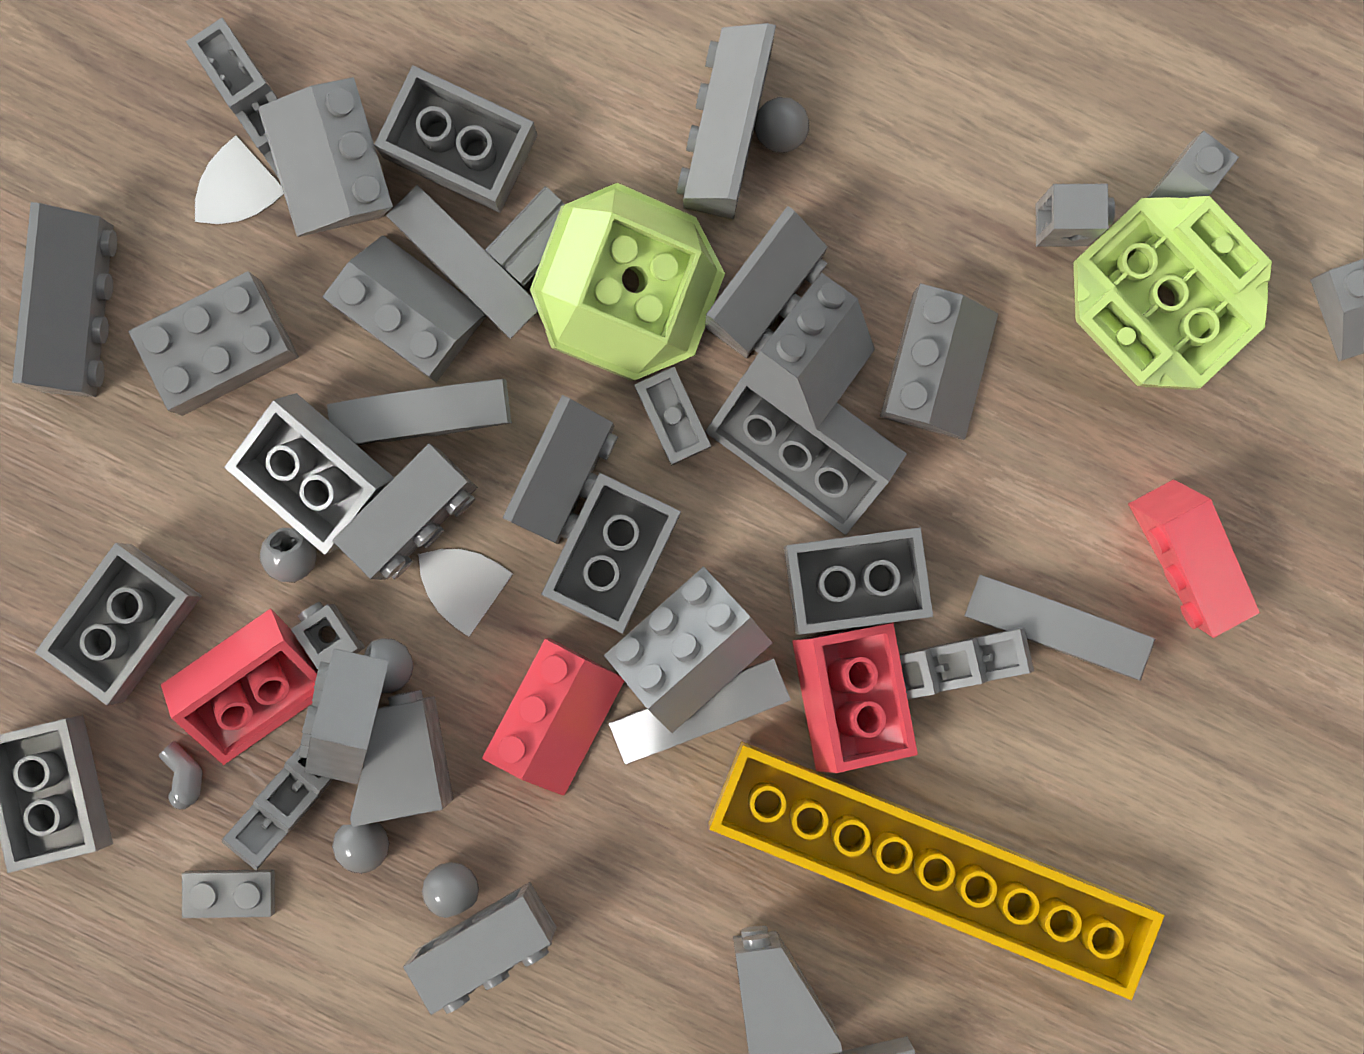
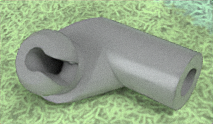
[158,741,203,810]

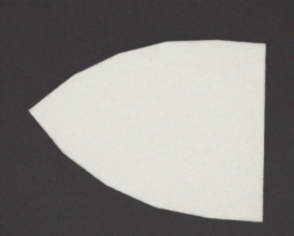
[195,136,284,224]
[418,549,513,637]

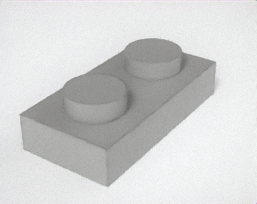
[634,367,711,466]
[182,870,275,918]

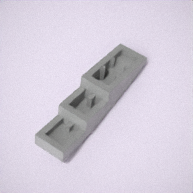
[186,18,280,180]
[386,185,538,339]
[327,379,512,445]
[964,575,1156,681]
[899,627,1034,699]
[609,658,791,764]
[222,745,334,870]

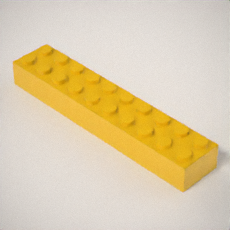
[708,741,1165,1001]

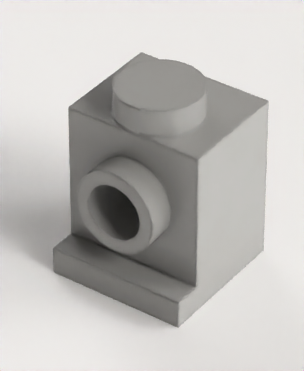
[291,602,365,669]

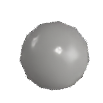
[754,97,809,153]
[260,528,317,583]
[364,638,414,693]
[332,823,390,874]
[422,862,479,918]

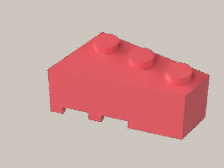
[1128,479,1260,638]

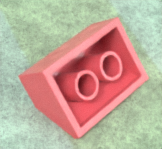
[161,608,318,765]
[792,623,918,773]
[482,638,624,796]

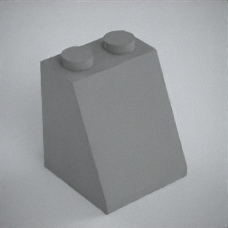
[350,690,454,827]
[733,926,842,1054]

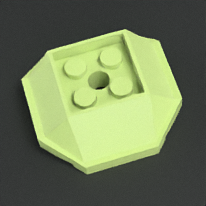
[530,183,725,381]
[1073,196,1272,390]

